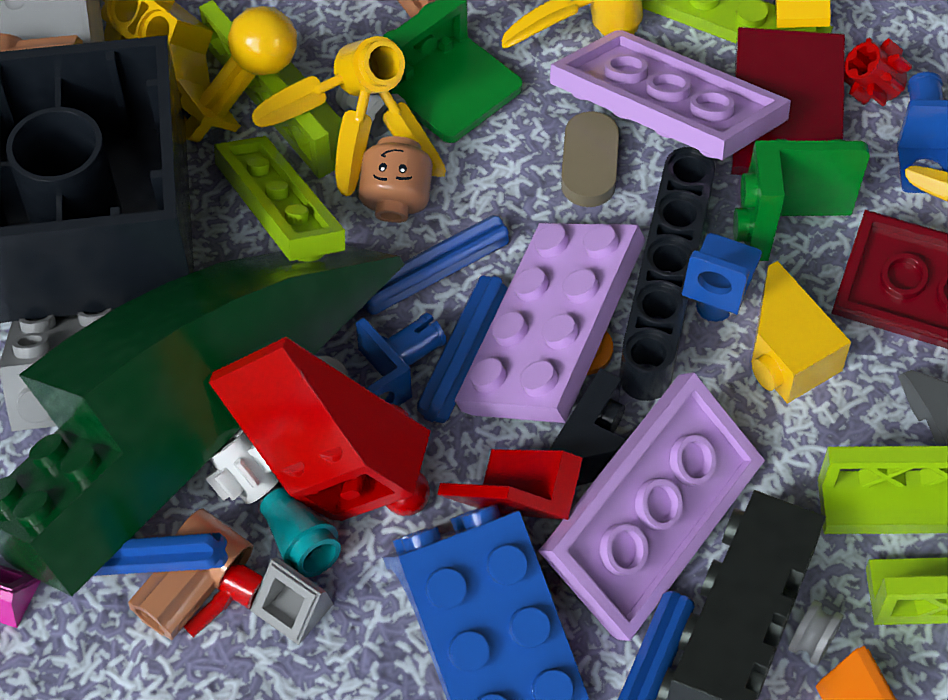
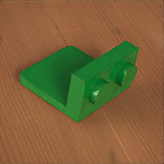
[382,0,522,143]
[733,139,870,261]

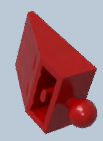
[209,337,431,521]

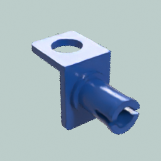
[897,72,948,193]
[682,233,762,322]
[356,312,447,406]

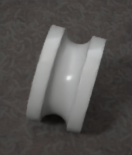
[788,600,844,666]

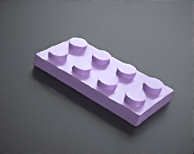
[550,30,791,161]
[454,223,646,423]
[538,372,765,641]

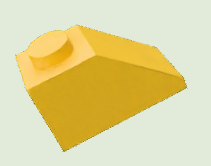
[751,261,851,404]

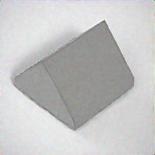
[250,557,333,645]

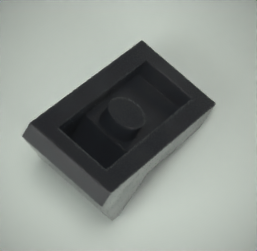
[549,368,627,486]

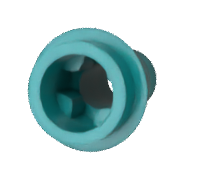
[260,488,341,577]

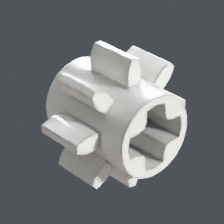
[205,428,279,504]

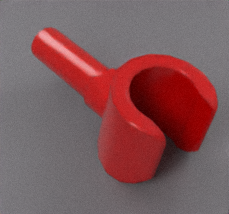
[184,565,263,638]

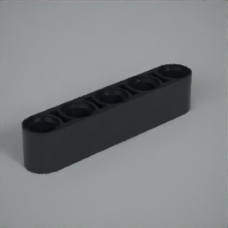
[619,147,715,401]

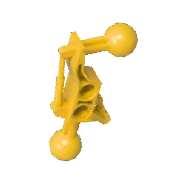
[101,0,297,142]

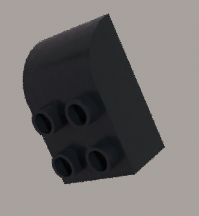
[0,35,194,323]

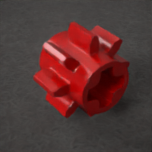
[844,37,912,106]

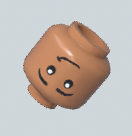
[358,136,433,223]

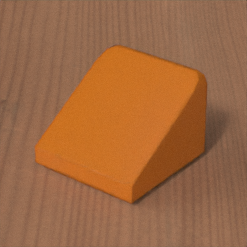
[815,646,897,700]

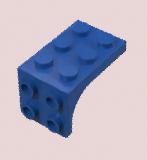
[382,504,589,700]

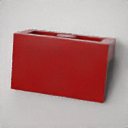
[437,449,583,520]

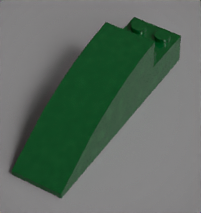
[0,245,405,597]

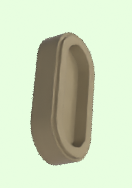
[561,111,619,207]

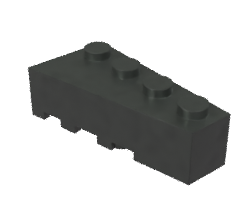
[656,490,826,700]

